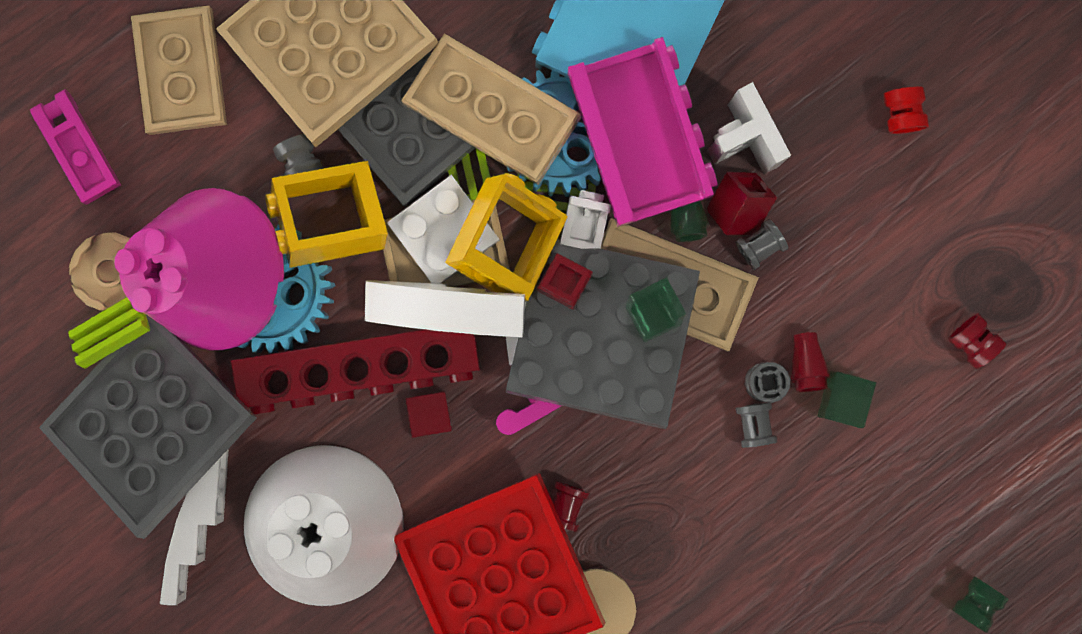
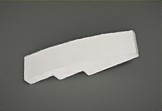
[365,280,525,338]
[160,449,229,605]

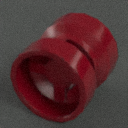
[948,313,1006,369]

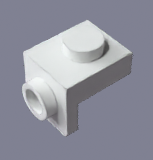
[560,190,611,249]

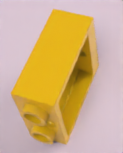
[265,161,388,268]
[445,173,568,301]

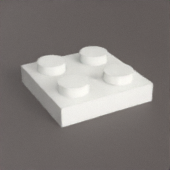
[387,175,500,284]

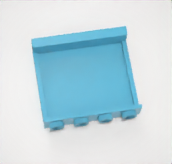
[532,0,725,86]

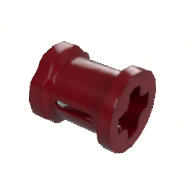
[553,481,590,532]

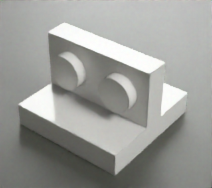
[708,82,791,174]

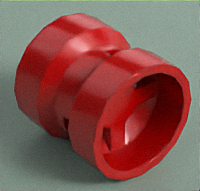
[884,86,929,134]

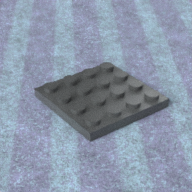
[506,239,700,429]
[39,315,257,539]

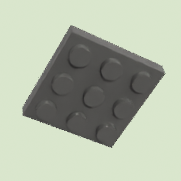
[338,52,475,207]

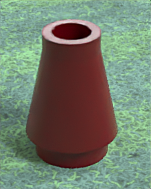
[791,332,831,393]

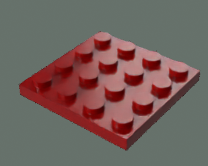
[394,473,606,634]

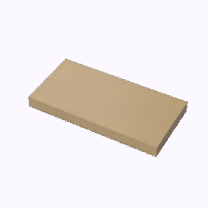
[401,33,581,185]
[600,218,759,352]

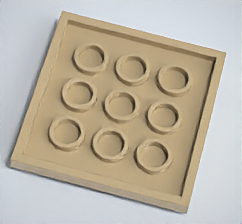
[216,0,438,147]

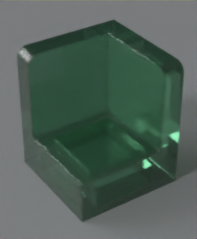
[625,277,686,343]
[817,371,877,428]

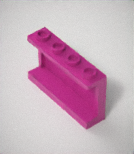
[568,37,717,227]

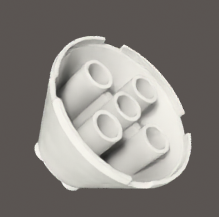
[244,445,404,606]

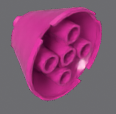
[114,188,284,350]

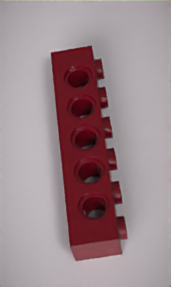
[231,329,481,415]

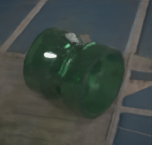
[952,577,1009,633]

